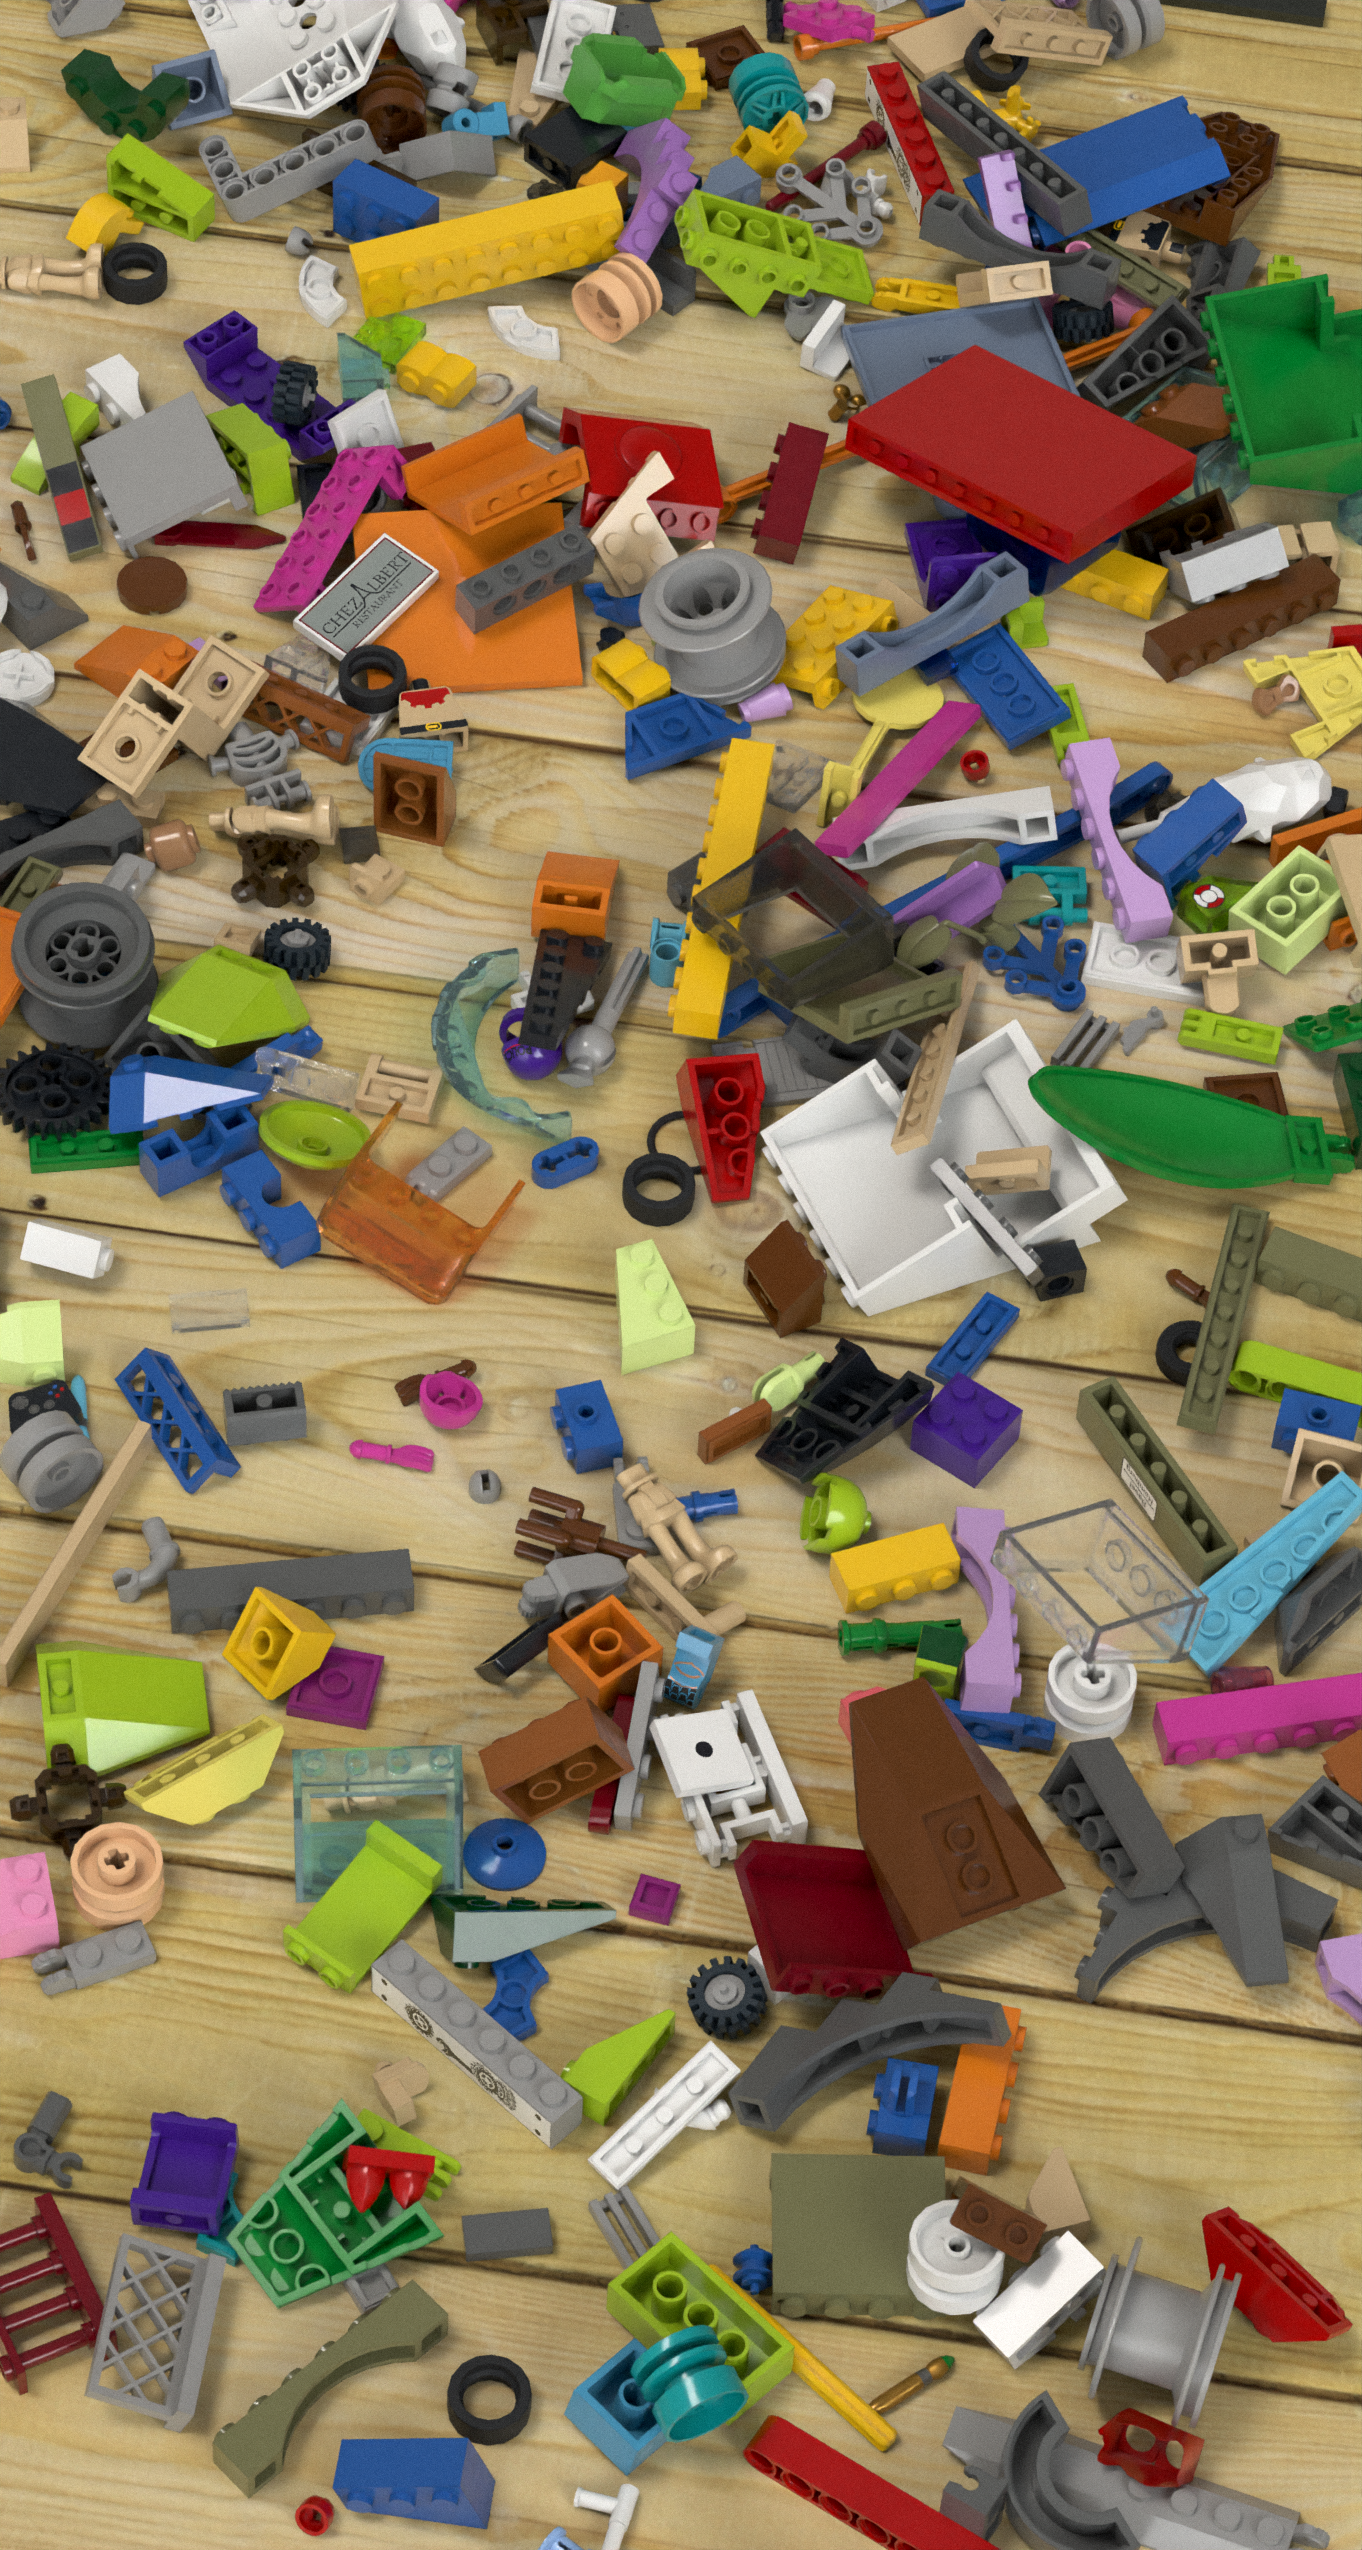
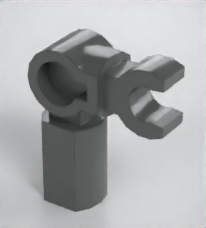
[13,2091,83,2189]

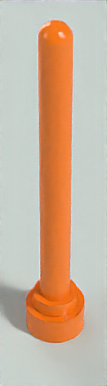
[793,17,936,61]

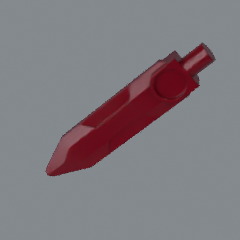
[150,521,286,549]

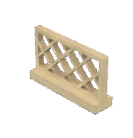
[964,0,1113,66]

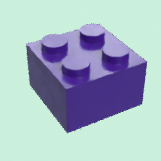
[910,1371,1023,1488]

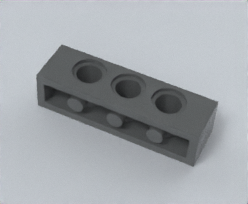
[455,524,595,635]

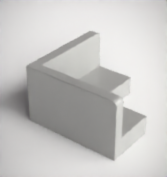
[399,130,496,182]

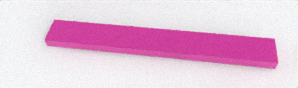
[815,700,982,858]

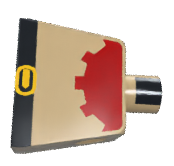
[399,678,468,753]

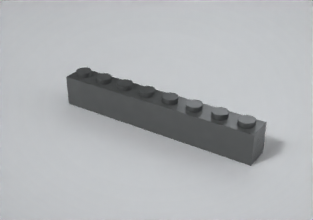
[917,71,1093,237]

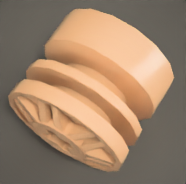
[572,252,663,343]

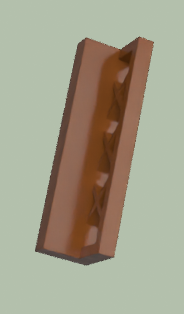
[242,660,371,764]

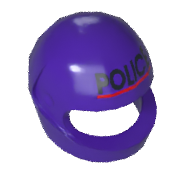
[499,1007,562,1081]

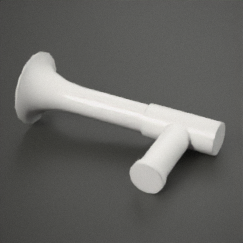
[574,2484,640,2550]

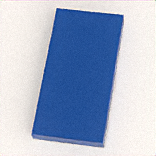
[939,623,1071,751]

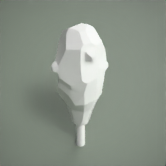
[386,0,466,78]
[1114,757,1332,844]

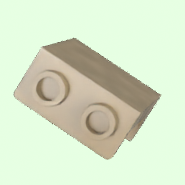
[956,260,1053,308]

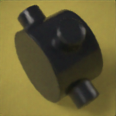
[596,627,625,650]

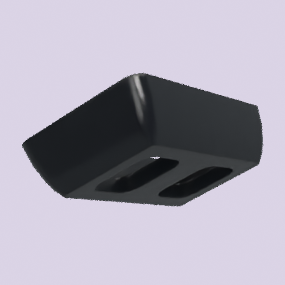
[474,1611,564,1683]

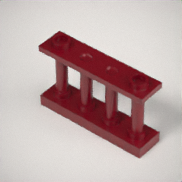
[0,2192,119,2395]

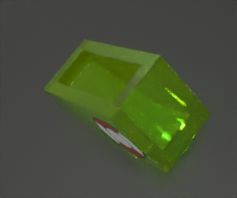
[1177,875,1259,934]

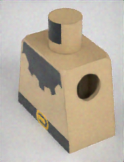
[1108,211,1186,269]

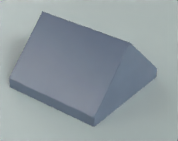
[152,49,233,131]

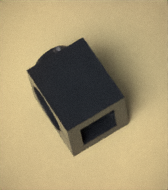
[1025,1239,1087,1302]

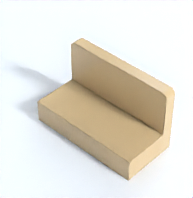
[965,1145,1052,1196]

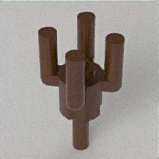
[514,1486,648,1565]

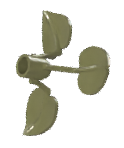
[897,842,1058,969]

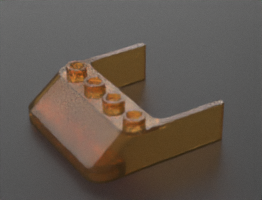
[316,1101,526,1305]

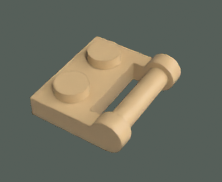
[355,1053,446,1124]

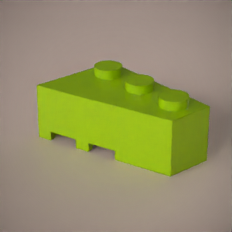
[106,133,215,242]
[205,403,295,516]

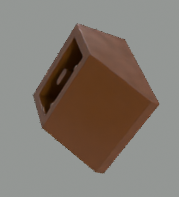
[743,1219,827,1338]

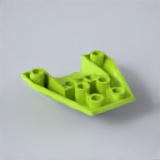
[147,944,310,1048]
[35,1641,210,1777]

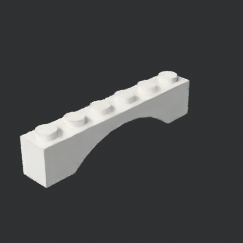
[84,353,236,515]
[832,786,1058,870]

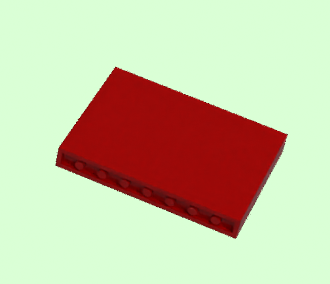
[845,345,1197,564]

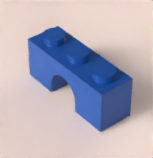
[139,1105,259,1197]
[219,1149,321,1269]

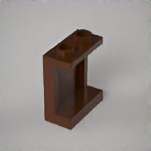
[948,2176,1047,2263]

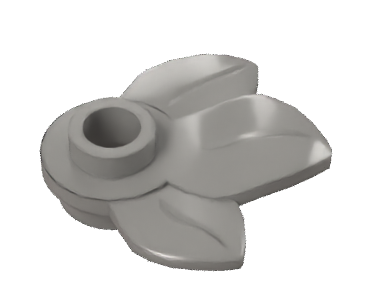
[784,291,837,340]

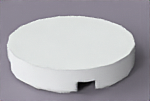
[0,649,55,707]

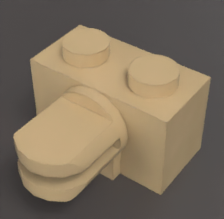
[1176,929,1259,1017]

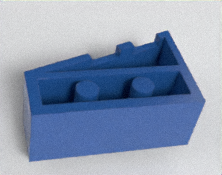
[1132,778,1247,910]
[333,2438,495,2529]

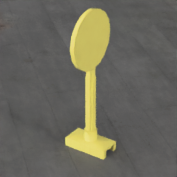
[816,669,944,827]

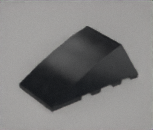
[0,697,108,818]
[755,1338,935,1484]

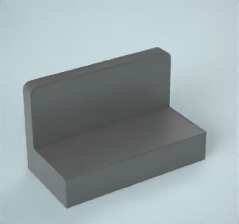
[646,245,697,316]

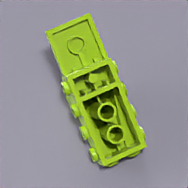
[674,189,874,318]

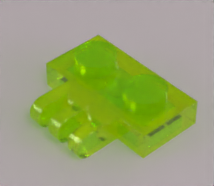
[351,312,426,375]

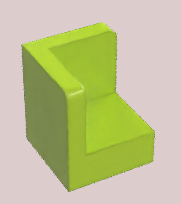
[1000,596,1049,649]

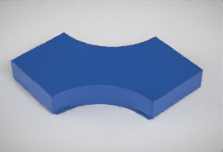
[483,1949,549,2042]

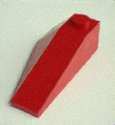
[676,1053,765,1203]

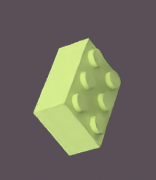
[1228,845,1348,975]

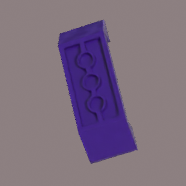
[183,310,356,461]

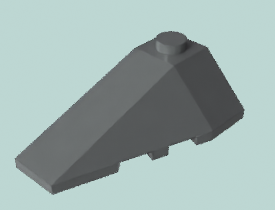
[102,1003,253,1124]

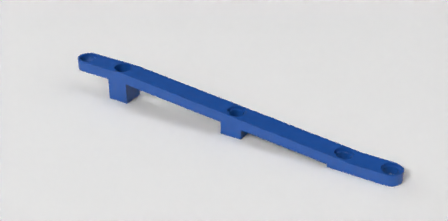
[718,761,1173,1038]

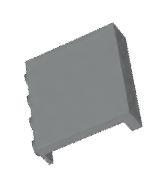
[80,391,248,560]

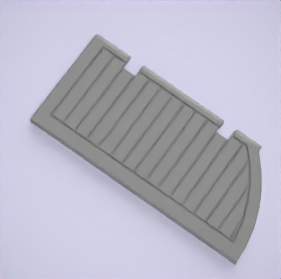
[711,1036,906,1108]

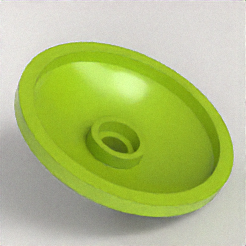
[258,1100,372,1170]

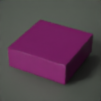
[628,1874,681,1926]

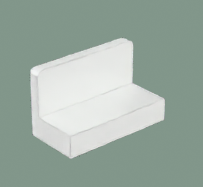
[800,300,850,381]

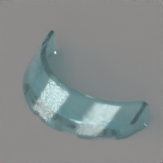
[431,948,572,1144]

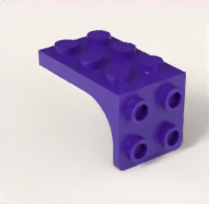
[904,518,999,612]

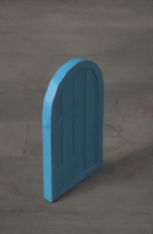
[358,737,454,792]

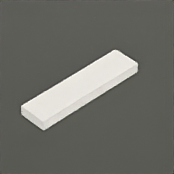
[588,2040,741,2193]

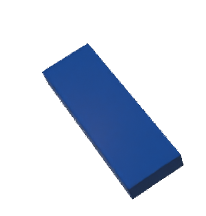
[925,1291,1020,1386]

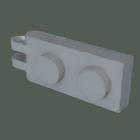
[400,1126,492,1208]

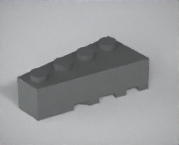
[1038,1737,1185,1899]

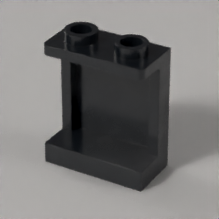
[524,105,627,191]

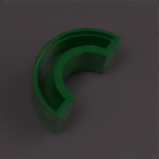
[61,49,190,142]

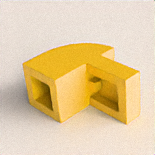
[730,110,808,178]
[66,192,144,256]

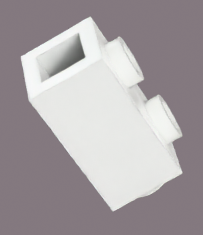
[20,1218,114,1279]

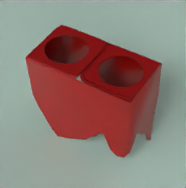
[1097,2407,1205,2488]

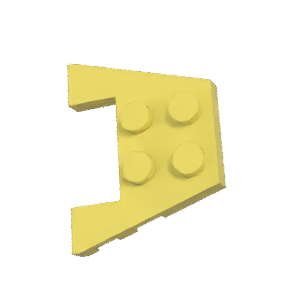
[1243,646,1362,760]

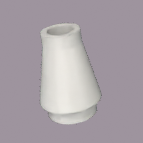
[804,78,836,121]

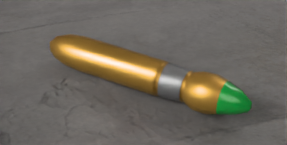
[868,2355,955,2415]

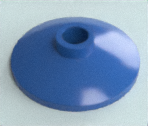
[463,1818,546,1891]

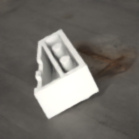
[973,2231,1106,2369]

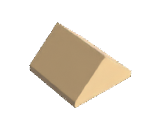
[1280,1428,1362,1524]

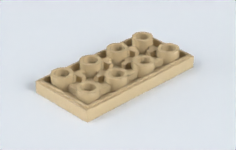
[887,0,1001,82]

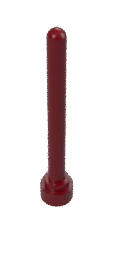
[765,120,887,212]

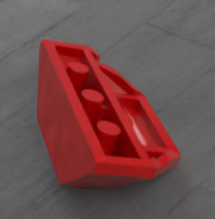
[1202,2206,1353,2343]

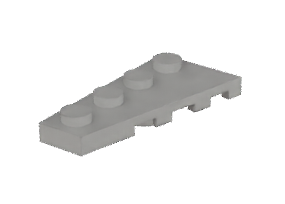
[614,1661,666,1831]

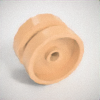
[70,1822,165,1931]

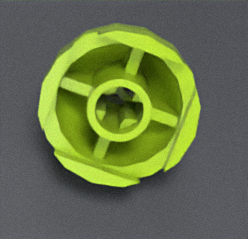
[800,1473,871,1554]

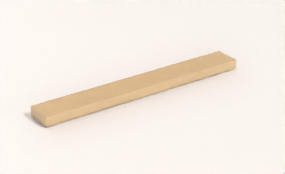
[890,960,980,1155]
[0,1420,152,1688]

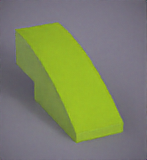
[10,391,100,496]

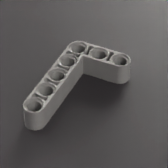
[199,119,379,223]

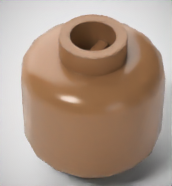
[144,819,201,872]

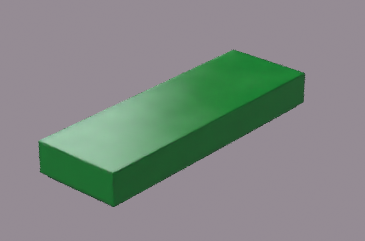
[28,1130,144,1174]

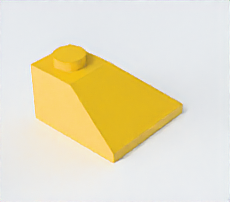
[222,1586,336,1700]

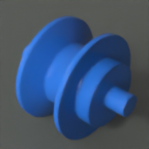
[733,2244,772,2295]

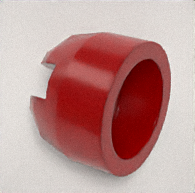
[960,750,990,782]
[295,2495,335,2536]

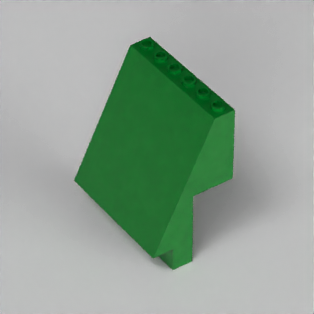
[1200,274,1362,496]

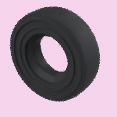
[1155,1320,1202,1386]

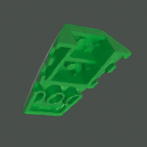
[226,2098,445,2309]

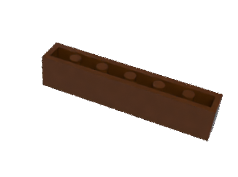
[1142,554,1341,683]

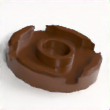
[117,556,188,615]

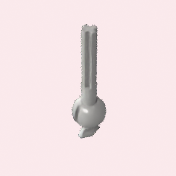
[557,947,649,1088]

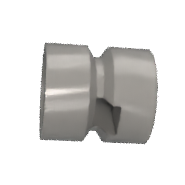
[425,62,479,118]

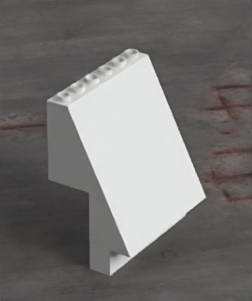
[760,1019,1128,1316]

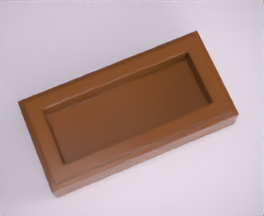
[697,1398,772,1465]

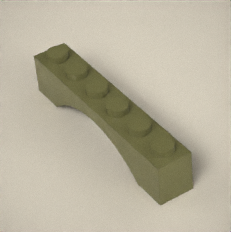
[212,2279,448,2498]

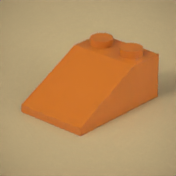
[74,625,199,698]

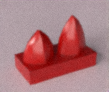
[342,2145,436,2213]

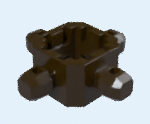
[231,834,320,908]
[9,1743,128,1861]

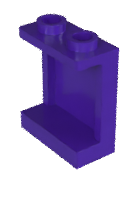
[130,2111,240,2236]

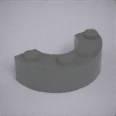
[998,2390,1141,2550]

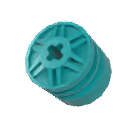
[728,52,809,133]
[630,2325,749,2443]

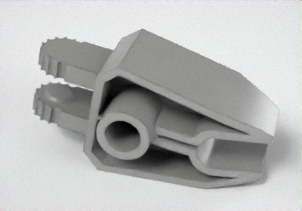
[517,1553,629,1624]

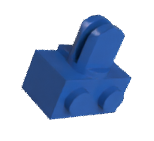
[866,2058,939,2156]

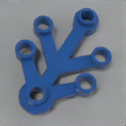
[982,915,1086,1012]

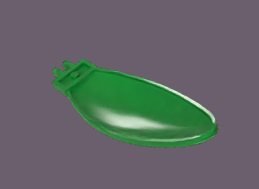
[1028,1065,1356,1189]

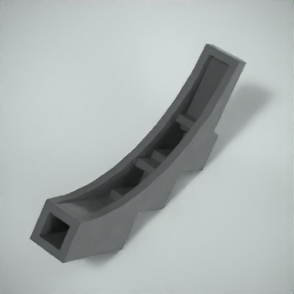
[1074,1869,1338,2004]
[728,1972,1012,2132]

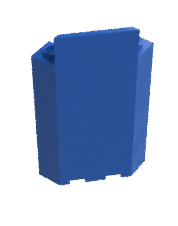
[963,95,1231,251]

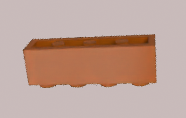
[937,2005,1027,2176]

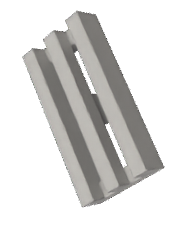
[1050,1008,1120,1068]
[588,2185,660,2270]

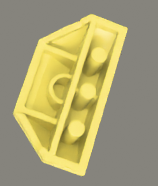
[124,1714,284,1826]

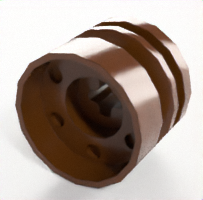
[357,65,427,154]

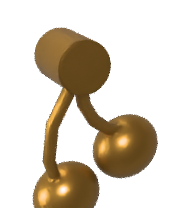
[828,384,866,421]

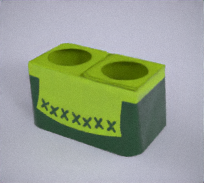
[913,1624,969,1703]

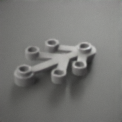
[776,158,883,248]

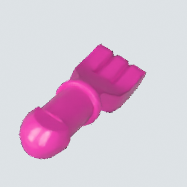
[349,1440,435,1472]

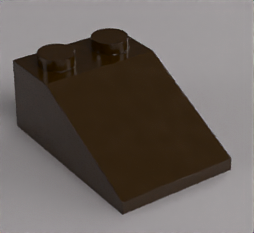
[1126,486,1241,567]

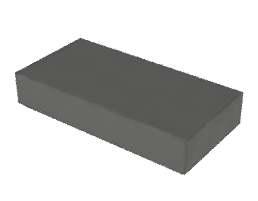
[462,2208,553,2262]

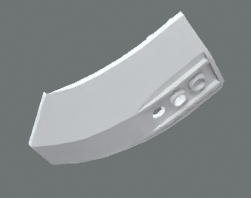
[188,0,400,119]

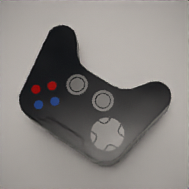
[8,1380,84,1434]

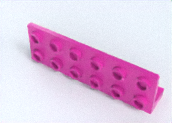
[253,445,408,614]

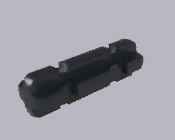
[766,0,785,42]

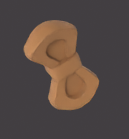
[1252,674,1300,716]

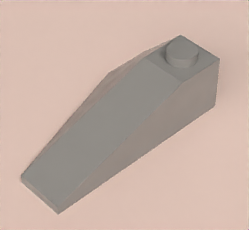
[46,0,126,38]

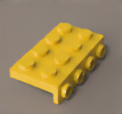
[770,585,899,709]

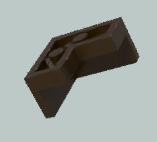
[476,0,549,66]

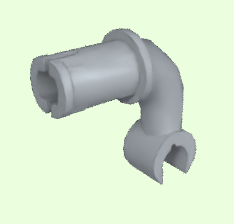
[112,1517,180,1603]

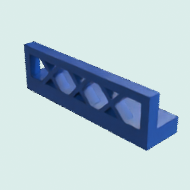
[114,1347,241,1494]

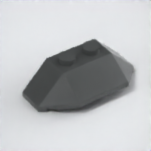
[1274,1546,1362,1677]

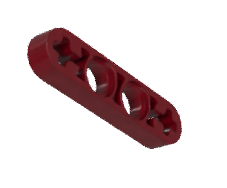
[588,1694,635,1835]

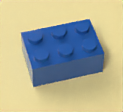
[333,159,439,243]

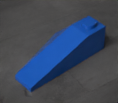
[109,1054,274,1134]

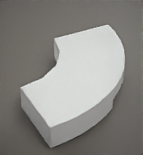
[299,255,347,328]
[488,305,560,360]

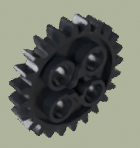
[0,1042,112,1141]

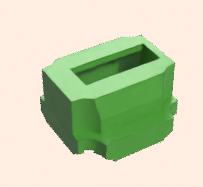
[562,33,686,127]

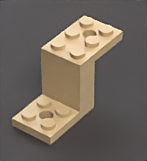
[77,635,270,799]

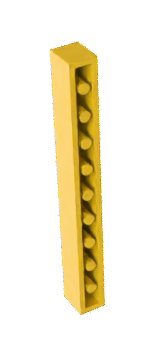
[667,738,775,1040]

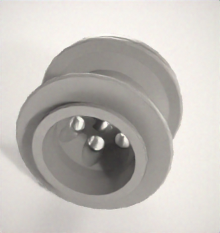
[638,548,786,706]
[1077,2236,1242,2429]

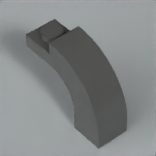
[782,1013,923,1085]

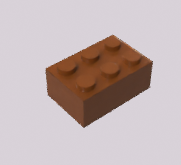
[478,1696,635,1824]

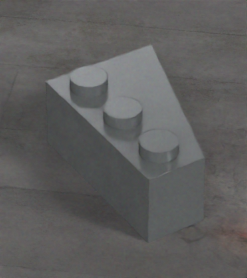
[1268,1775,1362,1889]

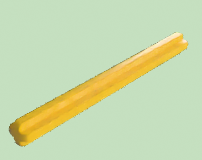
[708,2264,898,2451]

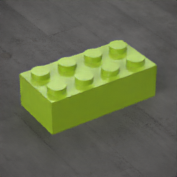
[606,2231,795,2426]

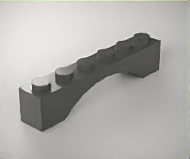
[919,189,1122,310]
[0,799,144,899]

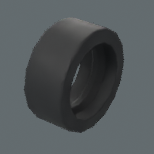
[963,28,1029,92]
[103,242,168,305]
[338,644,407,714]
[622,1153,696,1227]
[447,2354,532,2446]

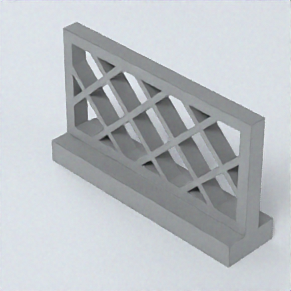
[84,2233,227,2433]

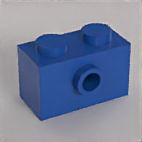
[550,1380,623,1474]
[1271,1388,1362,1454]

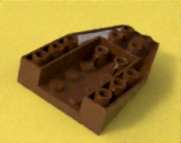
[1142,111,1280,247]
[849,1677,1066,1951]

